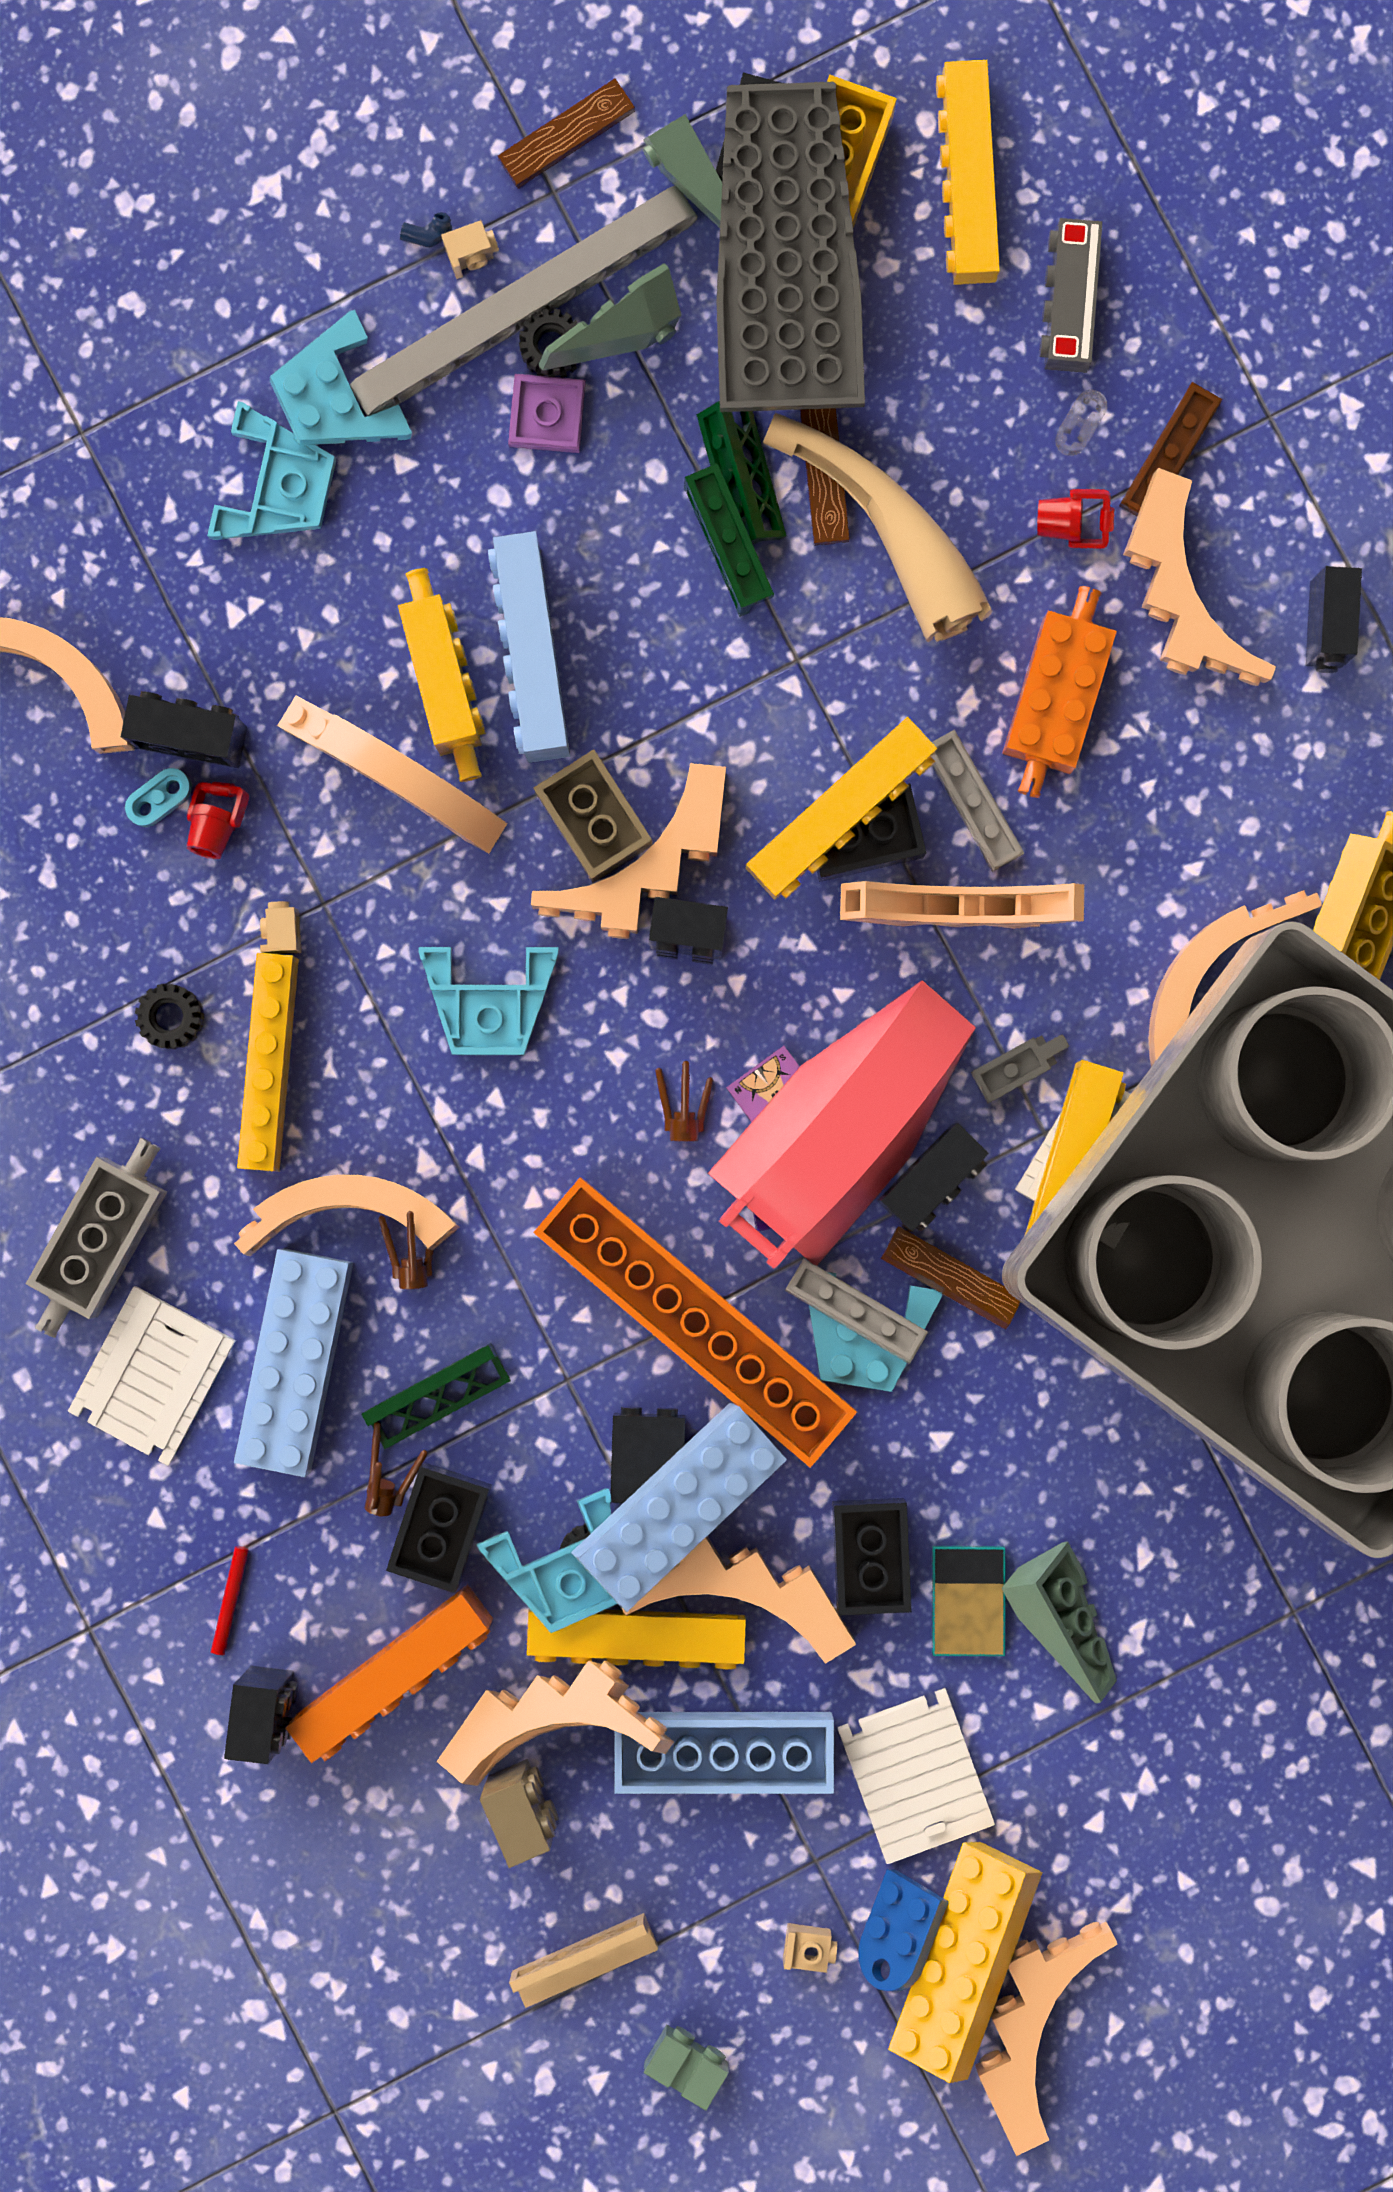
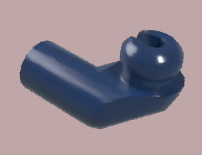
[400,212,452,248]

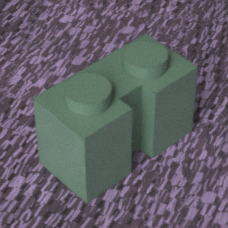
[644,2024,729,2111]

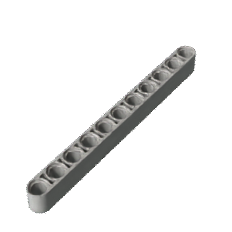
[350,186,698,416]

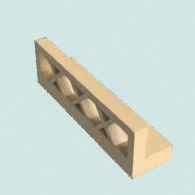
[509,1913,658,2008]

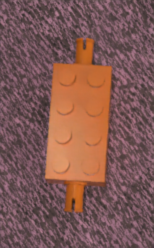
[1002,586,1117,798]

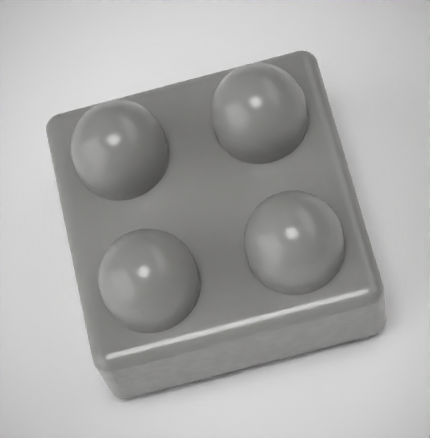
[1002,922,1393,1558]

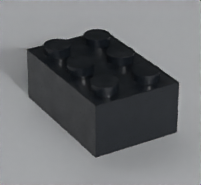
[120,691,247,769]
[804,783,926,882]
[649,897,728,965]
[877,1123,989,1232]
[386,1462,492,1593]
[832,1498,912,1615]
[224,1666,298,1764]

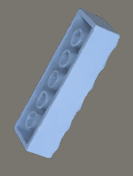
[488,531,570,763]
[234,1248,354,1477]
[571,1403,787,1612]
[615,1712,834,1794]

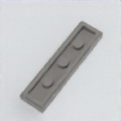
[932,729,1024,872]
[785,1259,928,1364]

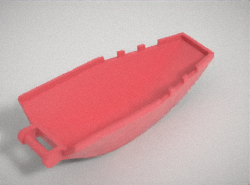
[708,980,976,1269]

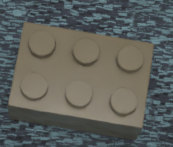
[533,749,653,883]
[480,1759,559,1868]

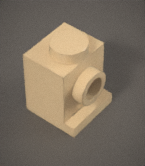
[441,220,499,279]
[260,901,301,954]
[783,1923,837,1973]

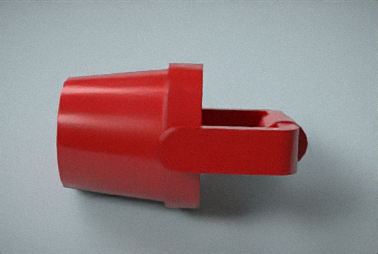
[1037,489,1115,549]
[186,781,249,859]

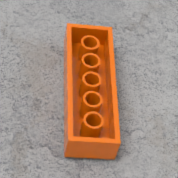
[285,1584,493,1764]

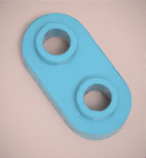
[125,768,192,827]

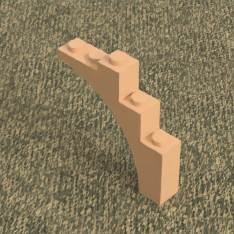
[1123,468,1276,686]
[531,763,726,939]
[840,881,1084,929]
[621,1536,856,1664]
[437,1661,674,1786]
[975,1922,1117,2156]

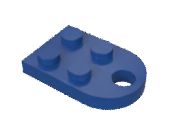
[858,1869,949,1991]

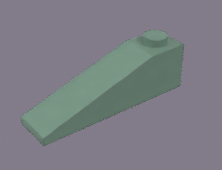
[643,114,722,228]
[538,263,681,371]
[1002,1542,1117,1703]

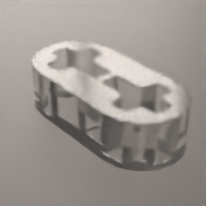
[1055,390,1107,456]

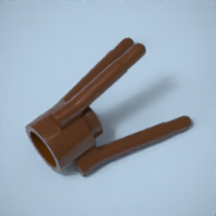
[655,1061,713,1141]
[378,1211,434,1289]
[364,1421,428,1517]

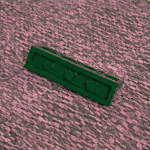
[696,401,787,544]
[684,463,774,617]
[361,1343,511,1450]

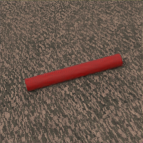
[211,1546,249,1655]

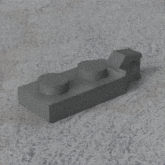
[970,1034,1069,1104]

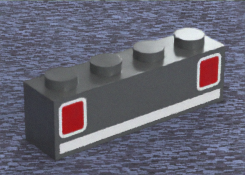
[1039,218,1103,373]

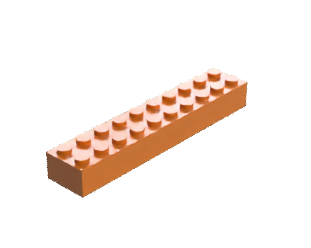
[533,1177,857,1468]

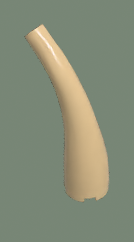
[763,412,992,642]

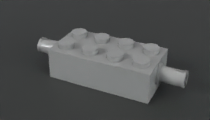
[26,1137,167,1338]

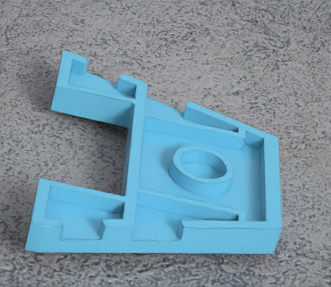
[270,309,412,445]
[207,401,336,540]
[419,947,559,1055]
[809,1271,942,1392]
[476,1488,617,1633]

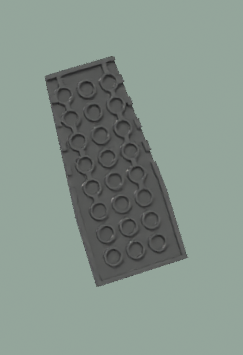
[716,82,865,412]

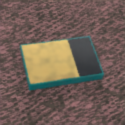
[932,1546,1005,1656]

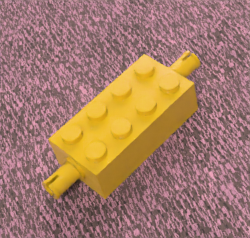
[398,568,486,782]
[1313,811,1393,980]

